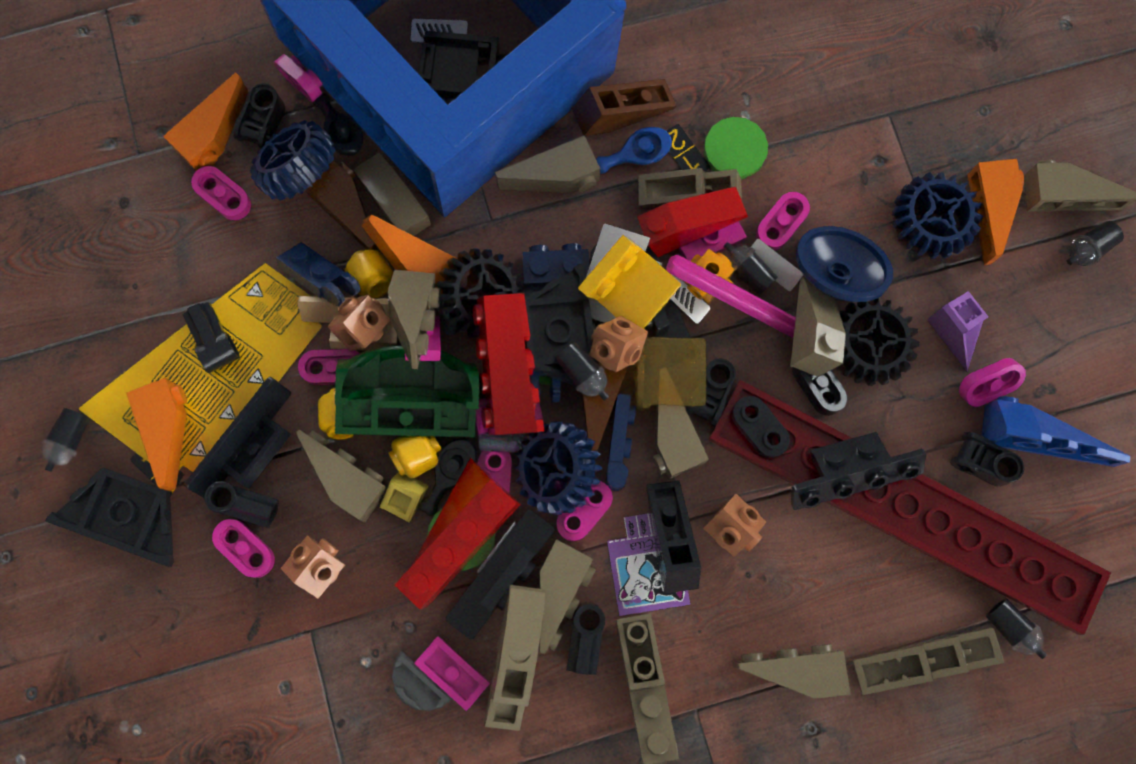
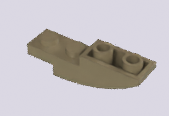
[484,585,545,731]
[616,613,679,764]

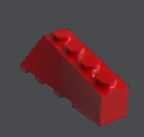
[473,293,544,435]
[394,458,521,610]

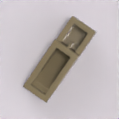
[352,153,431,236]
[639,168,742,209]

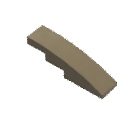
[853,627,1004,695]

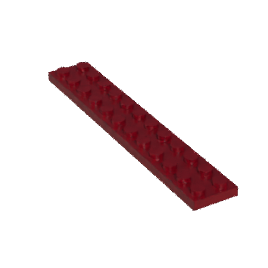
[708,380,1111,635]

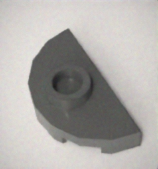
[392,651,452,711]

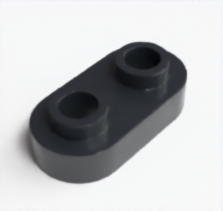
[792,367,847,416]
[732,396,790,458]

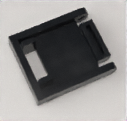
[418,31,499,99]

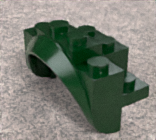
[335,344,479,437]

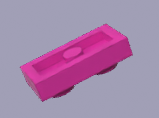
[414,636,491,711]

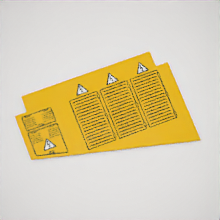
[79,263,322,472]

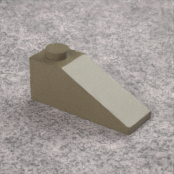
[495,135,600,193]
[1024,159,1136,212]
[790,277,846,377]
[652,367,709,480]

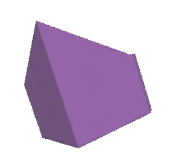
[927,291,988,372]

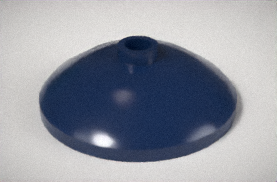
[796,226,893,302]

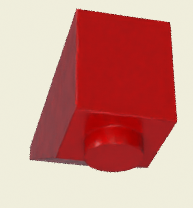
[637,186,748,257]

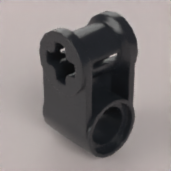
[233,83,285,149]
[686,358,736,426]
[950,431,1025,487]

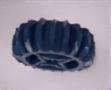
[250,120,336,201]
[892,172,983,259]
[513,421,602,515]

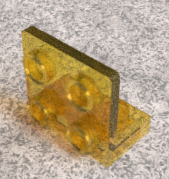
[635,337,706,411]

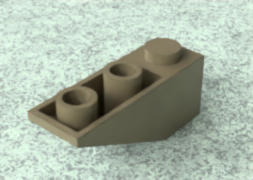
[387,270,441,369]
[296,430,387,523]
[540,539,596,655]
[733,644,851,699]

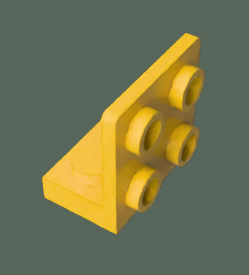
[578,235,681,329]

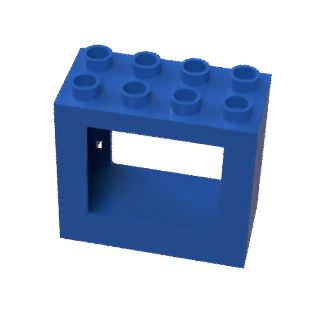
[260,0,626,218]

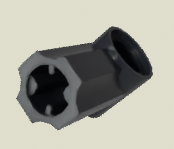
[182,302,240,373]
[204,481,279,528]
[566,602,605,675]

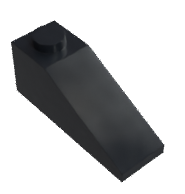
[646,480,702,594]

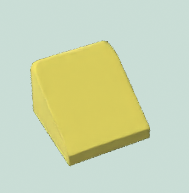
[380,472,429,522]

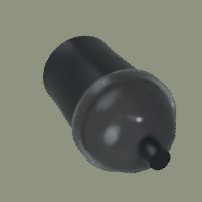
[1066,221,1124,266]
[723,242,778,295]
[554,341,609,400]
[41,408,90,472]
[986,598,1047,659]

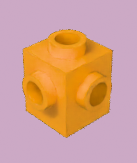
[685,249,735,304]

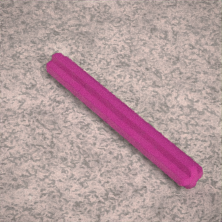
[666,255,796,338]

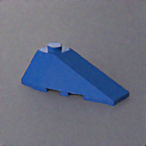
[982,396,1130,467]

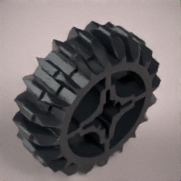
[435,248,524,338]
[839,298,920,386]

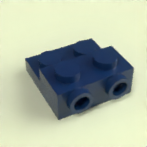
[523,243,589,297]

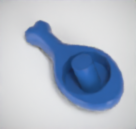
[596,127,672,174]

